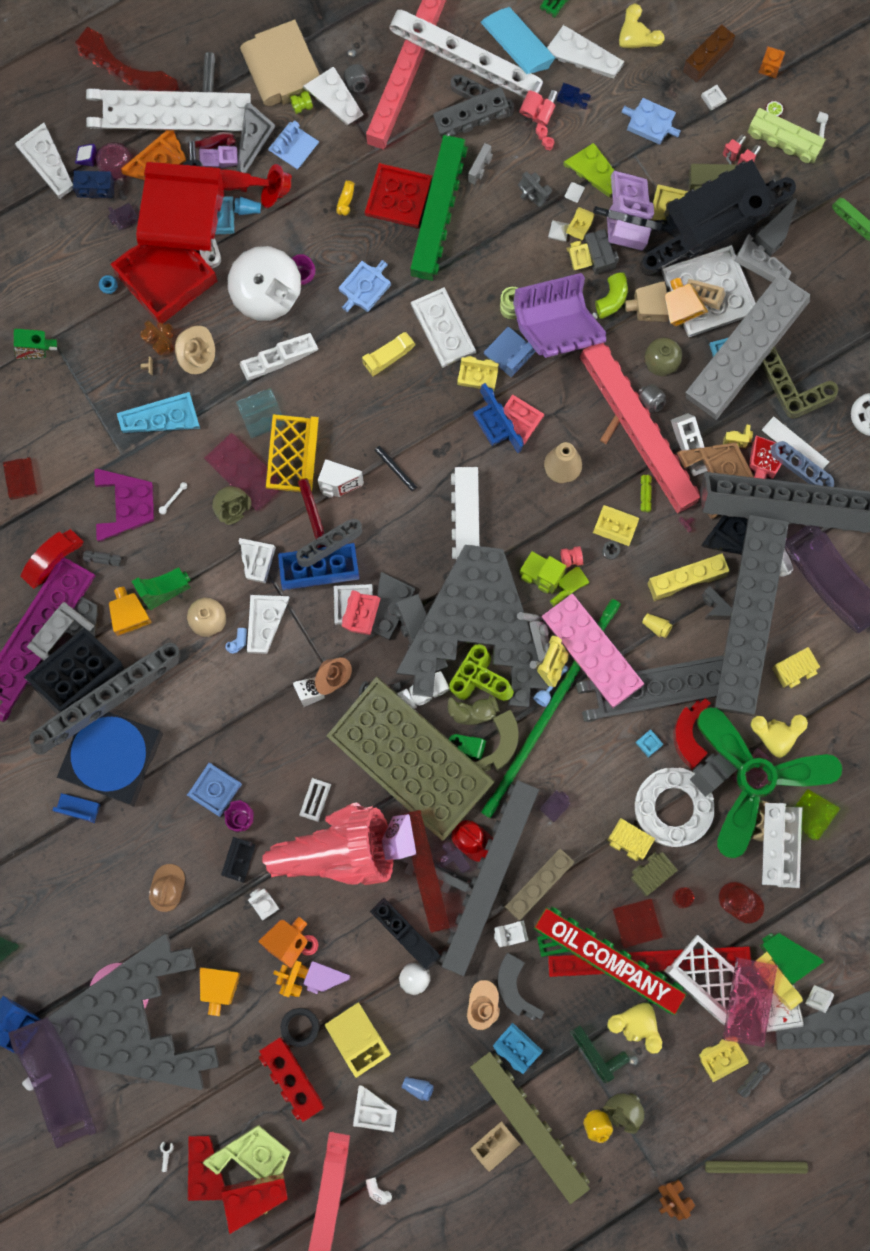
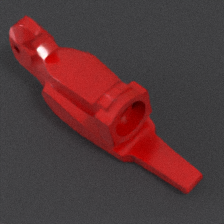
[221,169,269,192]

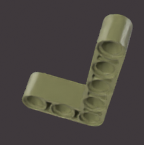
[761,347,838,419]

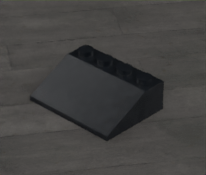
[24,628,125,720]

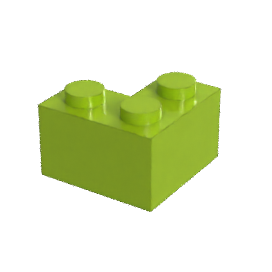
[519,551,566,594]

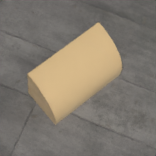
[470,1121,521,1172]

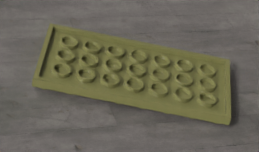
[326,677,495,841]

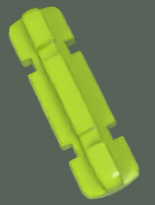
[641,475,652,512]

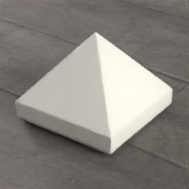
[548,220,570,242]

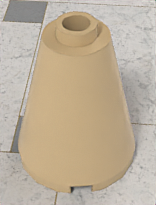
[544,442,582,483]

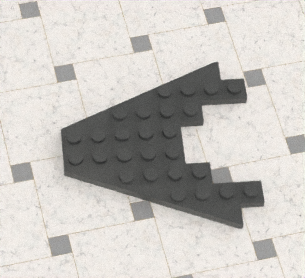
[396,544,548,708]
[43,933,220,1090]

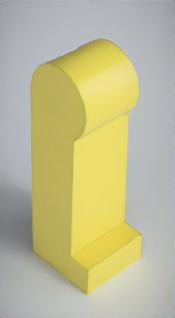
[362,332,415,376]
[752,952,803,1011]

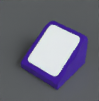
[75,144,97,166]

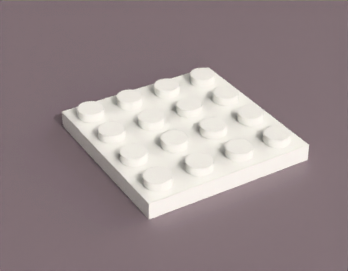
[662,245,756,338]

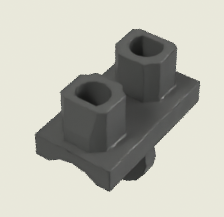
[518,171,552,208]

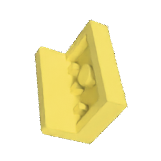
[457,356,499,391]
[593,505,639,546]
[699,1036,749,1082]

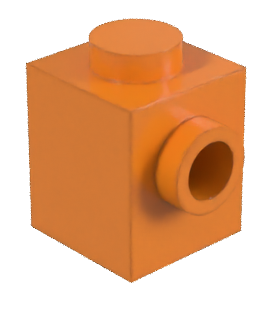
[759,46,785,79]

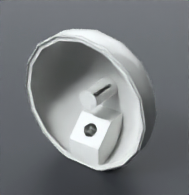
[228,246,301,321]

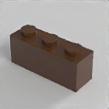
[683,24,735,83]

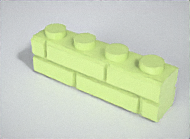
[748,108,826,164]

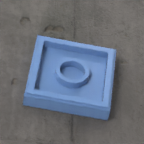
[187,763,242,817]

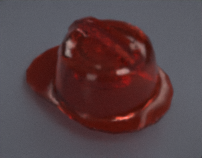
[719,882,764,923]

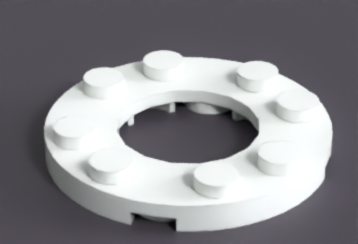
[635,768,714,847]

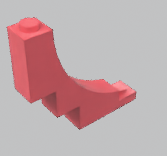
[308,1132,350,1251]

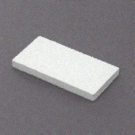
[411,288,476,368]

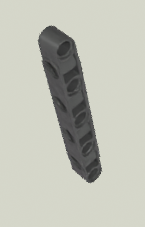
[29,643,179,754]

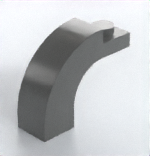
[498,953,544,1021]

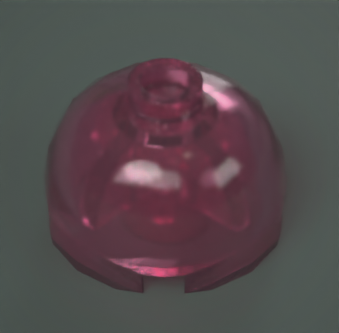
[96,142,133,181]

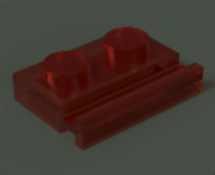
[3,457,38,500]

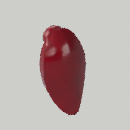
[195,132,236,149]

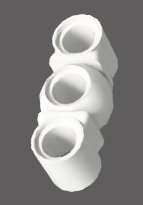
[397,671,450,709]

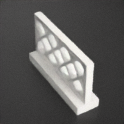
[664,935,758,1027]

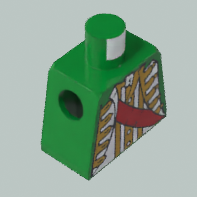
[14,329,57,359]

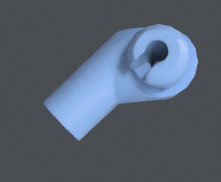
[225,628,247,654]

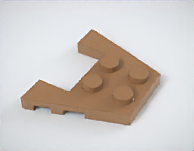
[677,443,754,519]

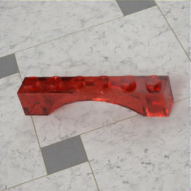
[75,26,179,92]
[401,810,450,933]

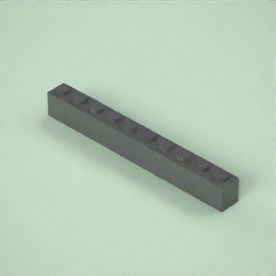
[439,780,539,977]

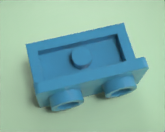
[493,1023,543,1074]

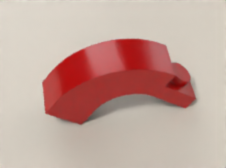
[20,529,84,589]
[673,698,711,770]

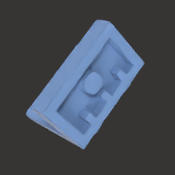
[484,327,536,377]

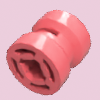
[561,546,583,568]

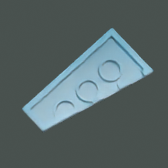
[117,392,200,433]

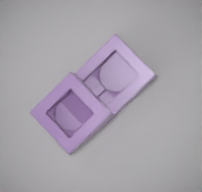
[199,146,238,168]

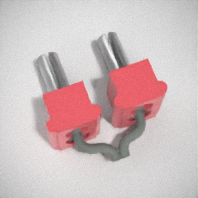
[723,135,761,164]

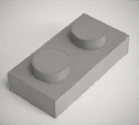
[468,143,493,185]

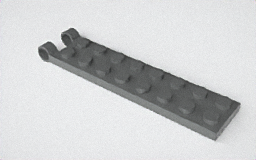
[576,655,723,722]

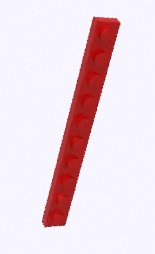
[548,946,751,977]

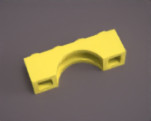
[647,553,729,601]

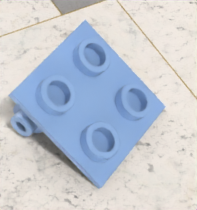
[268,121,319,170]

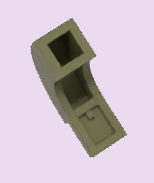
[475,710,518,772]

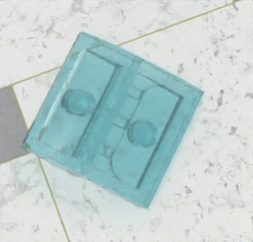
[236,388,286,438]

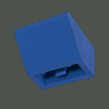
[0,996,43,1056]

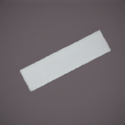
[762,417,829,471]

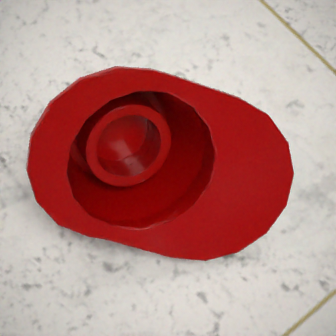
[261,164,292,208]
[452,820,493,862]

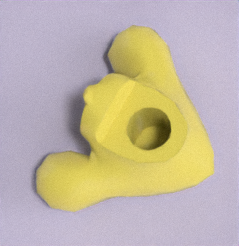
[619,4,664,49]
[750,714,808,759]
[607,1003,662,1054]

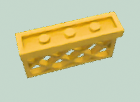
[266,414,319,492]

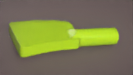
[550,567,589,607]

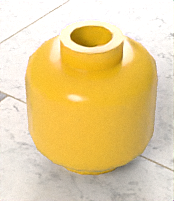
[583,1110,613,1143]

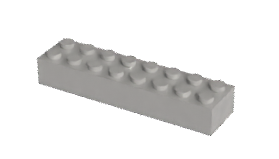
[686,273,810,420]

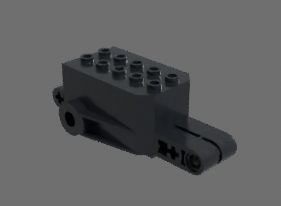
[640,159,796,276]

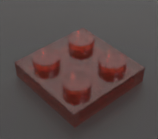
[612,899,663,948]

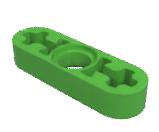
[832,198,870,241]

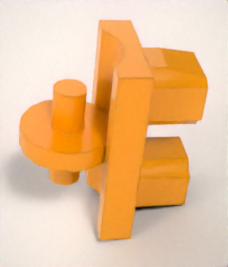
[273,961,309,997]

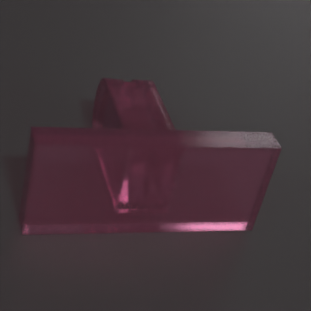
[678,517,694,533]

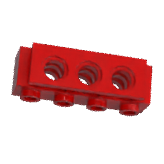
[259,1037,325,1122]

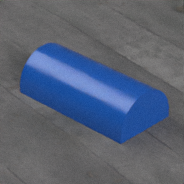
[278,543,360,590]

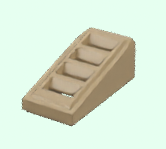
[687,279,725,310]

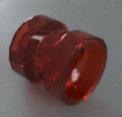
[672,887,695,908]

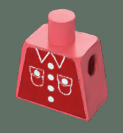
[749,436,788,479]

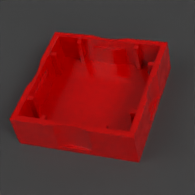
[110,244,218,326]

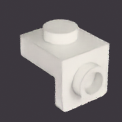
[494,921,529,947]

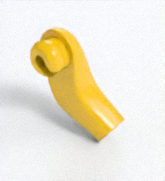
[337,180,355,216]

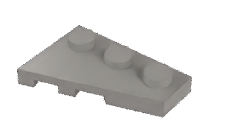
[734,234,791,282]

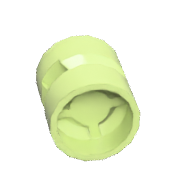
[500,287,518,319]

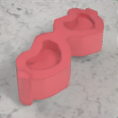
[536,123,554,151]

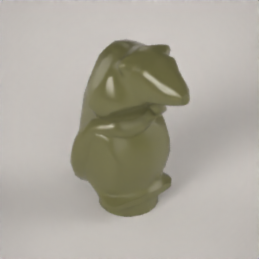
[447,695,499,725]

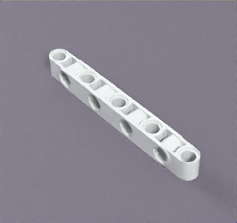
[389,10,543,98]

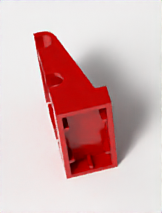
[136,161,224,251]

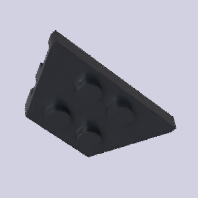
[701,515,748,555]

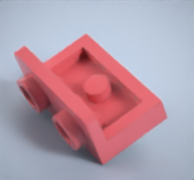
[342,590,380,635]

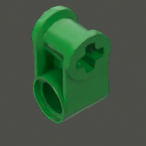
[448,734,486,760]

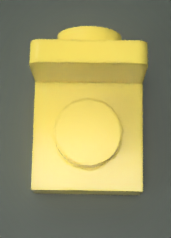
[567,240,592,270]
[723,425,753,449]

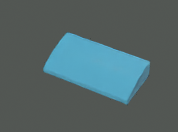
[481,7,555,74]

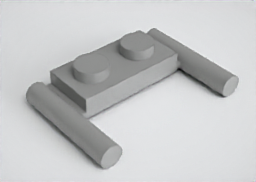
[27,602,95,660]
[517,612,550,669]

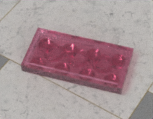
[204,433,284,512]
[722,957,778,1047]

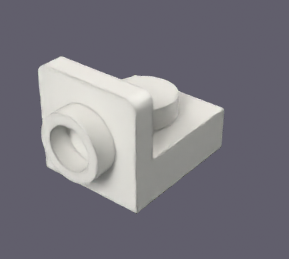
[248,888,279,921]

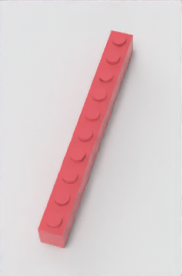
[366,0,446,150]
[580,343,700,514]

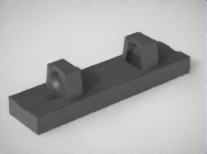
[400,854,471,894]

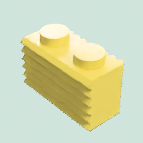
[772,647,820,689]
[608,818,655,861]

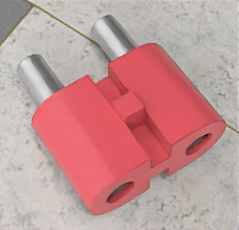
[519,81,557,126]

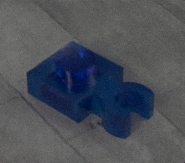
[557,83,591,109]

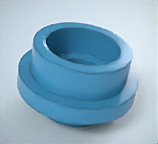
[99,275,118,294]

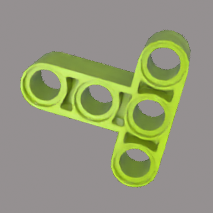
[450,644,514,701]

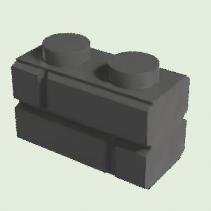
[583,229,619,275]

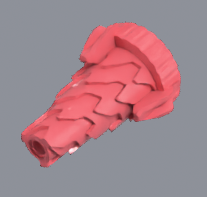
[263,803,393,885]

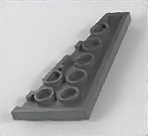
[775,990,870,1050]

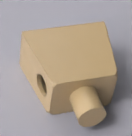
[625,281,669,322]

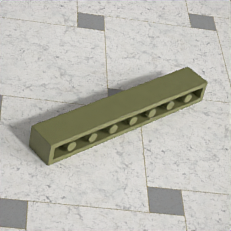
[470,1052,590,1205]

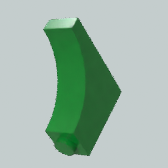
[132,567,191,611]

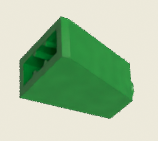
[759,932,824,985]

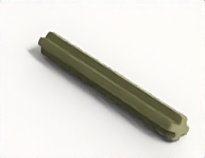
[705,1161,808,1174]

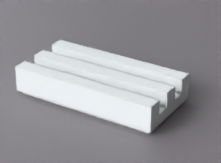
[299,778,331,822]

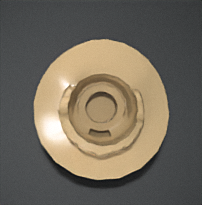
[175,326,215,374]

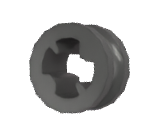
[602,541,620,560]

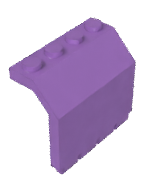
[513,273,606,358]

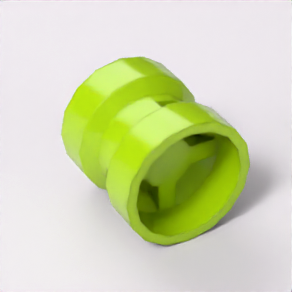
[290,91,313,114]

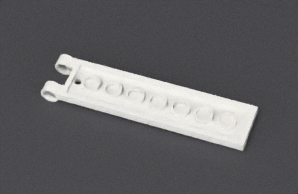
[86,89,251,132]

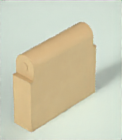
[240,20,320,106]

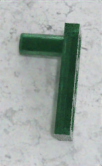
[569,1025,630,1084]

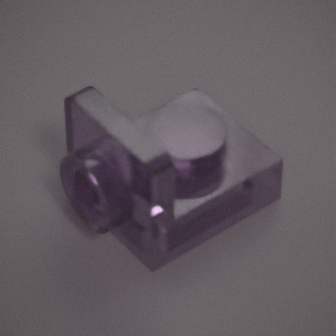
[107,203,138,230]
[539,790,571,823]

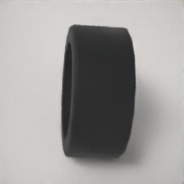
[280,1008,320,1047]

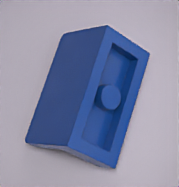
[52,793,100,823]

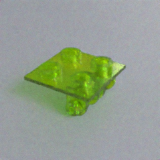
[795,789,841,841]

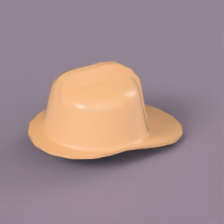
[467,980,500,1030]

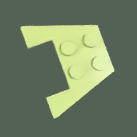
[203,1125,290,1214]

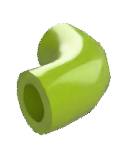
[595,273,628,319]

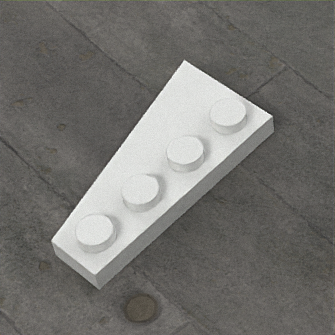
[547,25,624,79]
[15,123,73,199]

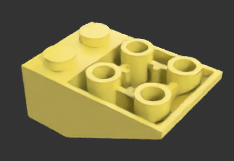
[325,1002,391,1078]

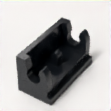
[221,837,256,883]

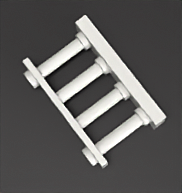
[762,803,802,888]

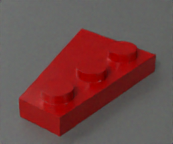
[188,1136,225,1201]

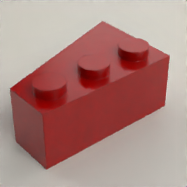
[222,1173,288,1234]

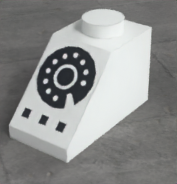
[293,677,325,707]

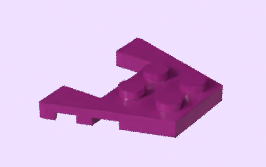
[94,469,154,542]

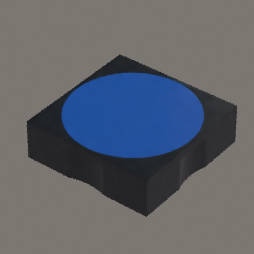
[57,712,163,807]

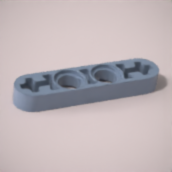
[771,441,834,487]

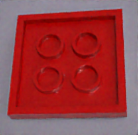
[365,163,432,228]

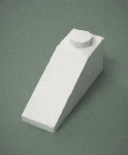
[671,413,708,476]

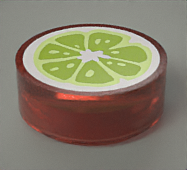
[765,100,784,118]

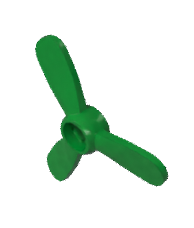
[697,707,842,859]

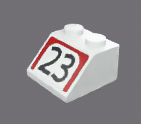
[318,459,364,498]

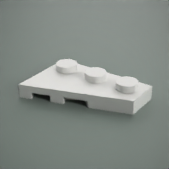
[303,67,363,125]
[247,595,290,654]

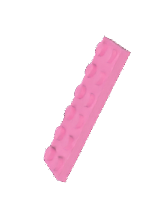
[542,593,644,708]

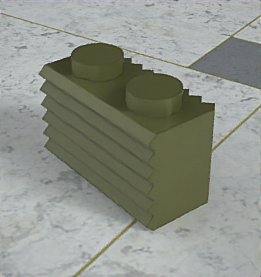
[630,852,678,897]

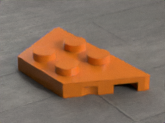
[121,130,186,180]

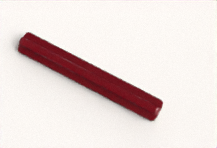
[298,478,327,548]

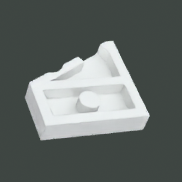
[239,538,276,583]

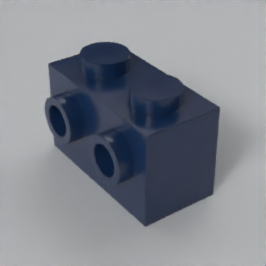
[73,171,115,198]

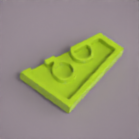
[563,143,614,198]

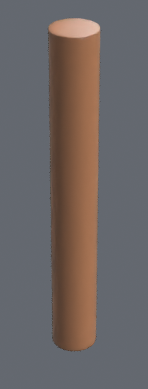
[600,415,620,444]

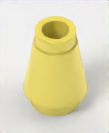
[642,613,673,638]

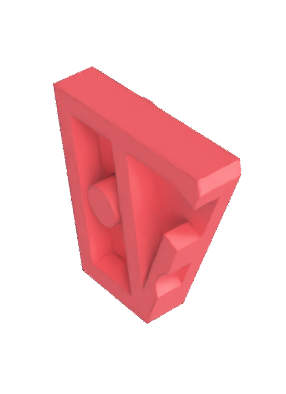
[504,395,544,445]

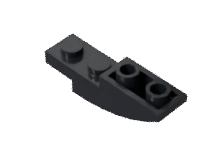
[369,898,441,971]

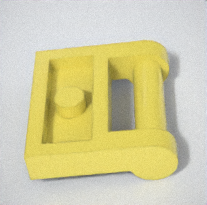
[537,636,569,687]

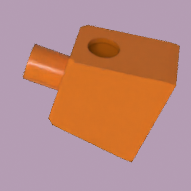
[258,917,307,968]

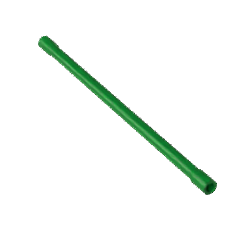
[481,599,621,819]

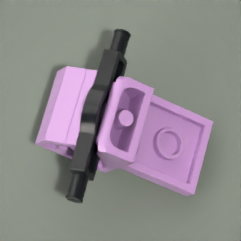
[593,171,672,250]

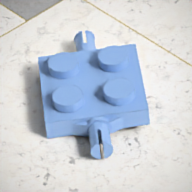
[622,98,681,144]
[339,260,391,312]

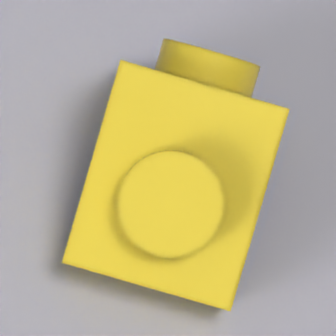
[566,207,595,240]

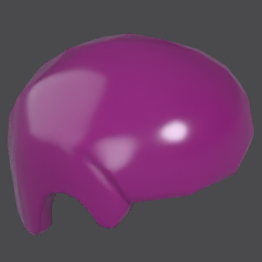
[291,254,316,285]
[224,800,254,832]

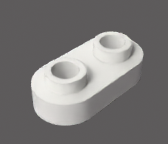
[199,237,221,268]

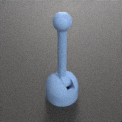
[534,665,568,707]

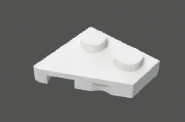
[353,1085,397,1132]

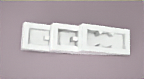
[239,333,318,381]

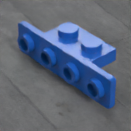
[473,383,524,453]

